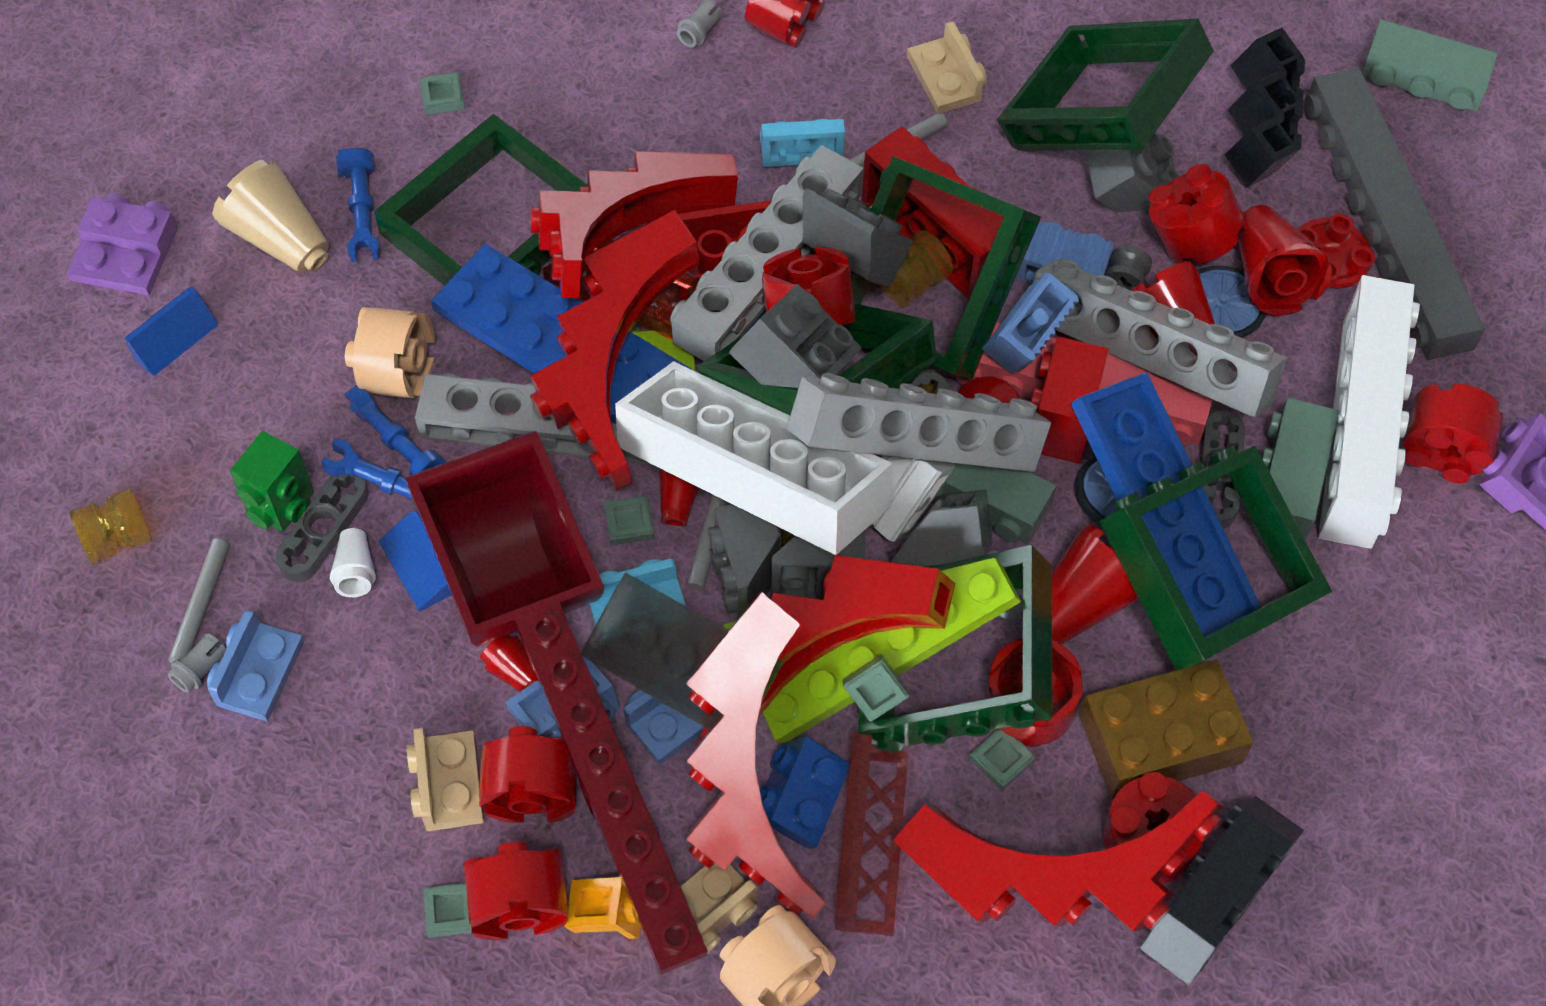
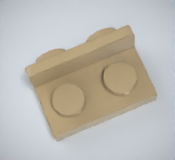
[907,21,987,113]
[407,727,484,832]
[680,863,758,953]

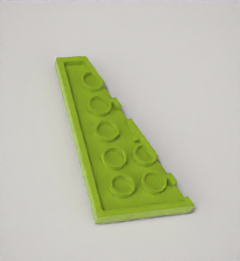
[723,558,1021,744]

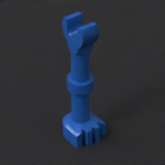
[336,148,381,262]
[344,385,446,475]
[322,439,413,500]

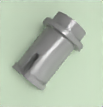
[677,0,723,47]
[168,633,226,693]

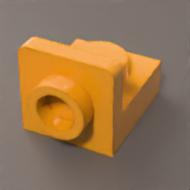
[565,877,641,939]

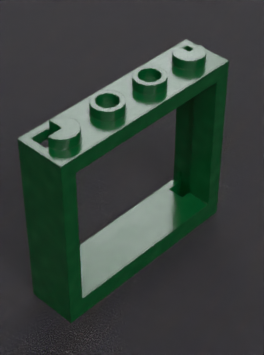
[997,18,1214,151]
[374,113,587,286]
[851,156,1041,379]
[698,303,937,415]
[1099,446,1332,670]
[858,544,1052,752]

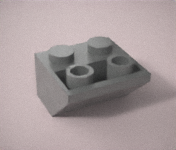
[1085,132,1179,212]
[802,187,914,287]
[729,284,862,388]
[891,490,993,568]
[708,504,780,620]
[771,530,865,600]

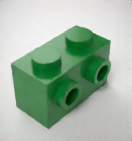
[230,430,314,532]

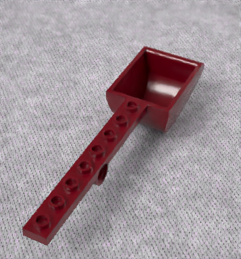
[405,431,708,975]

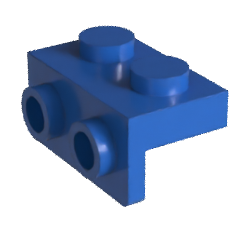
[759,736,851,849]

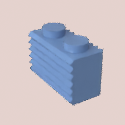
[1016,222,1114,284]
[983,272,1079,374]

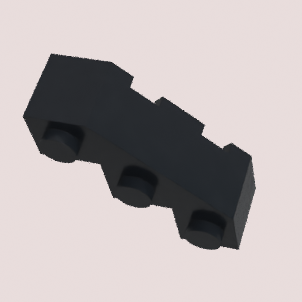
[1224,27,1305,187]
[1140,796,1304,985]

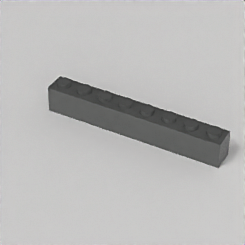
[1304,68,1485,360]

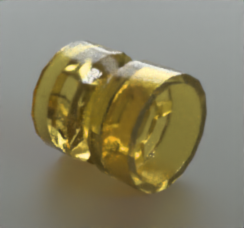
[877,231,953,308]
[69,487,153,565]

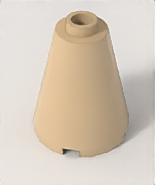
[212,160,329,273]

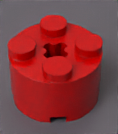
[745,0,825,48]
[1148,164,1246,264]
[762,247,856,325]
[1403,383,1504,484]
[984,639,1083,748]
[479,726,577,823]
[1103,772,1204,883]
[463,842,568,940]

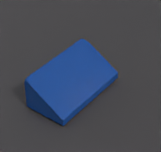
[125,286,218,376]
[379,510,451,612]

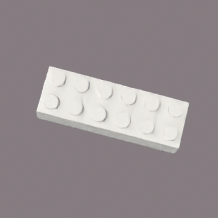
[1318,275,1420,549]
[615,361,893,555]

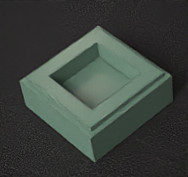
[419,72,465,115]
[604,495,655,546]
[843,654,910,722]
[969,729,1036,791]
[423,882,472,939]

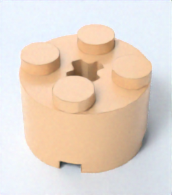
[345,307,435,398]
[720,905,836,1006]

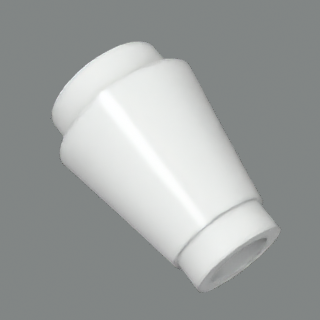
[330,528,376,597]

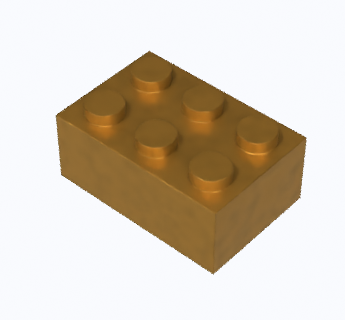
[1079,659,1254,800]

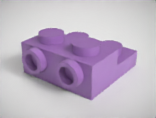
[67,193,178,295]
[1479,413,1546,530]

